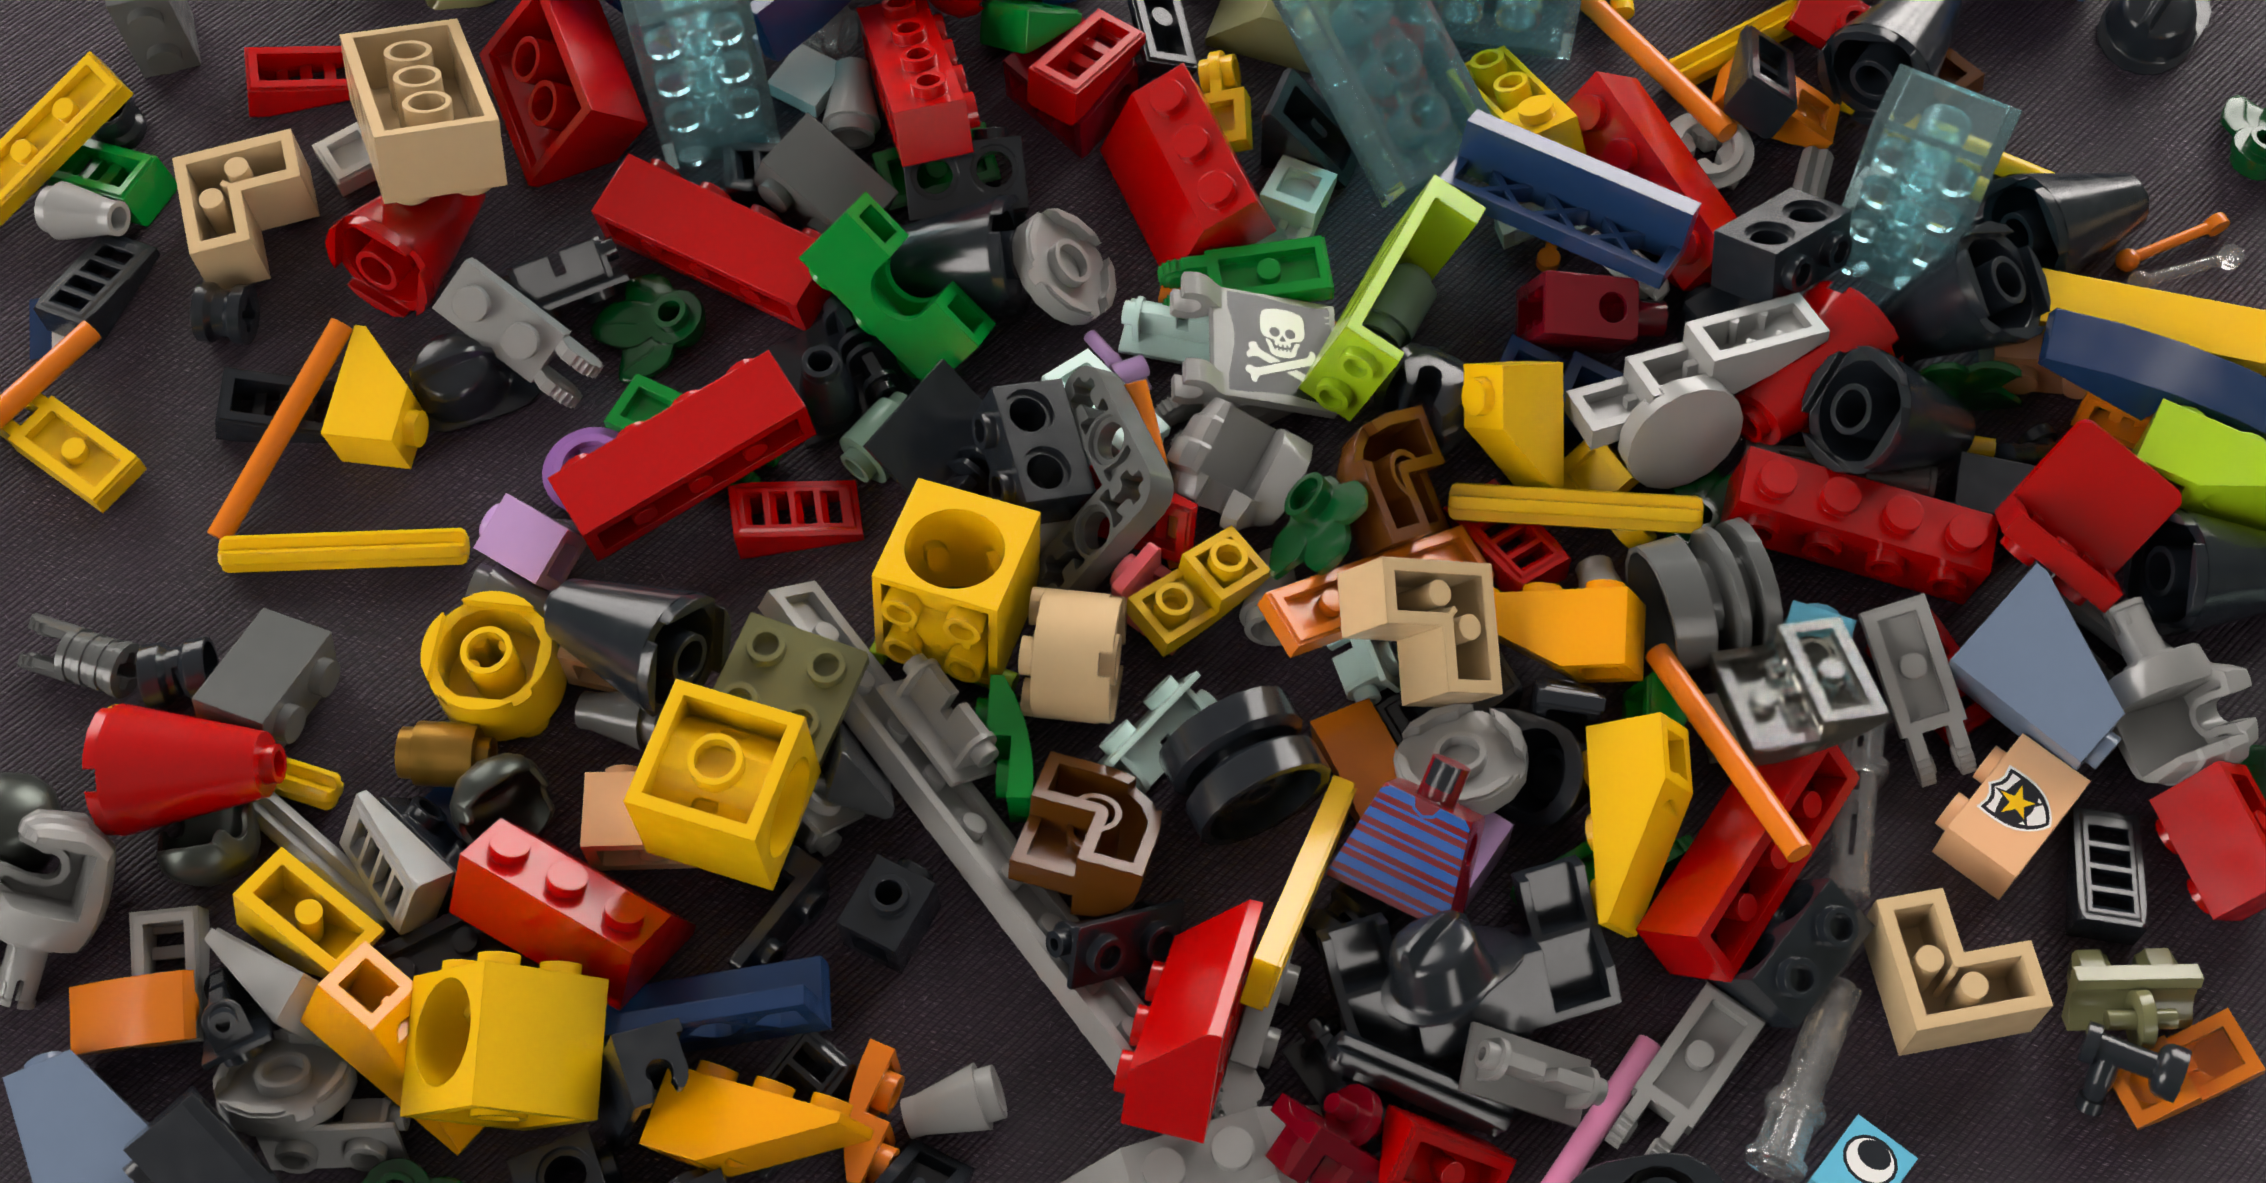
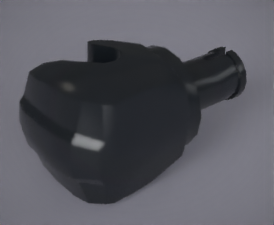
[1374,343,1469,455]

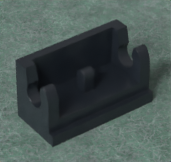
[598,1017,688,1152]

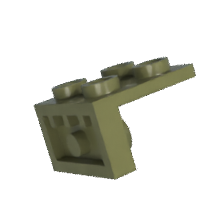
[713,612,869,767]

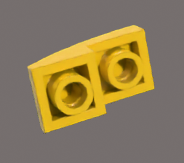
[1127,525,1270,657]

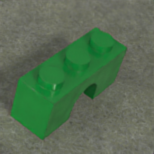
[799,191,996,381]

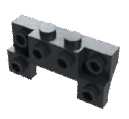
[1315,854,1622,1063]

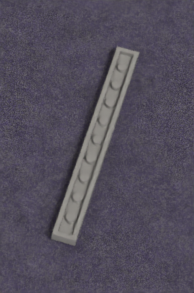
[758,580,1145,1075]

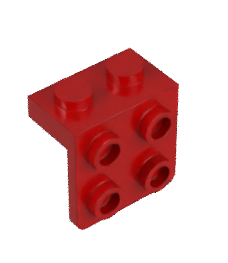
[1994,419,2182,613]

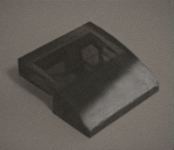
[1707,616,1889,767]

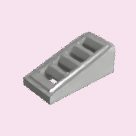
[339,790,454,935]
[129,905,210,1049]
[204,927,319,1043]

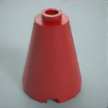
[325,193,486,318]
[1735,281,1904,445]
[82,703,287,836]

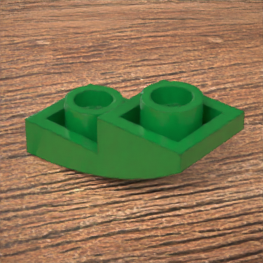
[976,674,1035,823]

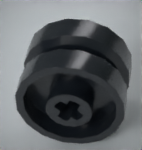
[1159,686,1331,846]

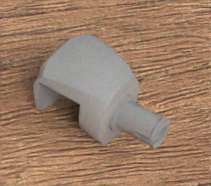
[1167,397,1313,531]
[2101,597,2258,786]
[0,809,116,1010]

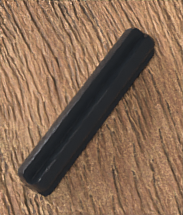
[1324,1031,1515,1137]

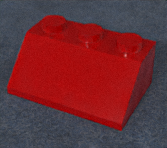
[479,0,648,187]
[1100,63,1277,266]
[449,818,696,1011]
[1113,899,1263,1144]

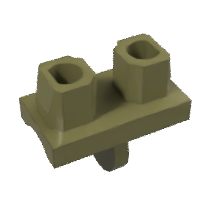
[2061,948,2204,1050]

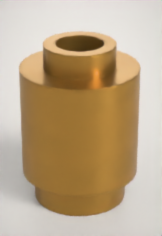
[395,721,498,788]

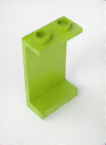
[1298,174,1486,421]

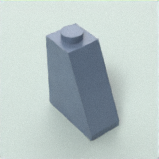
[1949,563,2125,771]
[2,1049,149,1183]

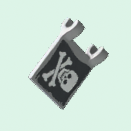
[1170,271,1338,419]

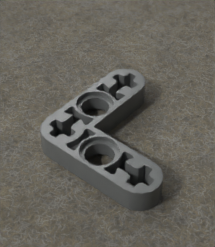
[1037,365,1174,592]

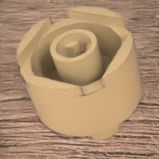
[1018,586,1127,724]

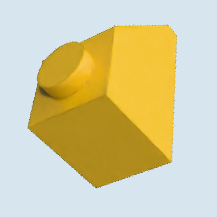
[321,325,429,469]
[1461,361,1564,488]
[232,846,385,978]

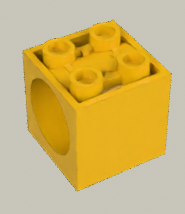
[872,478,1041,685]
[623,679,821,891]
[400,951,609,1131]

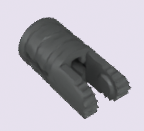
[17,613,140,699]

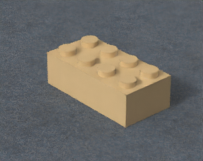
[339,18,508,205]

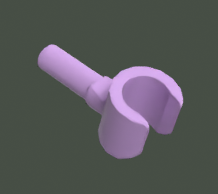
[1084,330,1152,390]

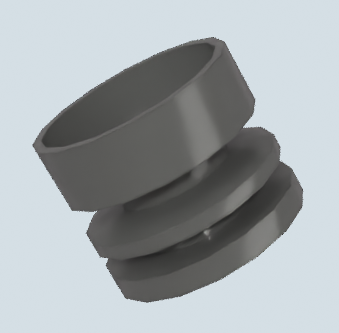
[1625,517,1783,672]

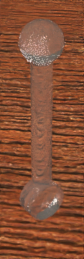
[2127,244,2245,288]

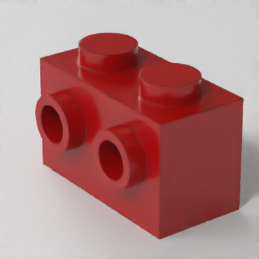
[2149,761,2266,921]

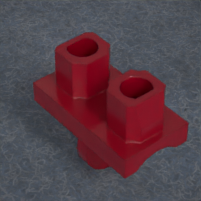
[1265,1084,1383,1183]

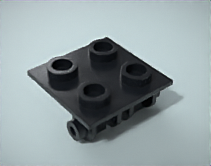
[755,295,914,450]
[863,359,1026,496]

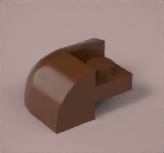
[1336,405,1450,559]
[1008,751,1162,917]

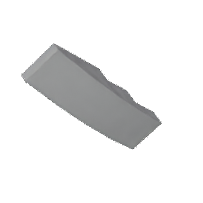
[1564,292,1830,450]

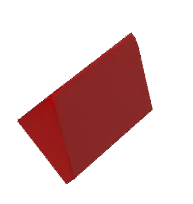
[1378,1104,1517,1183]

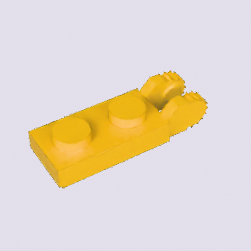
[0,393,147,513]

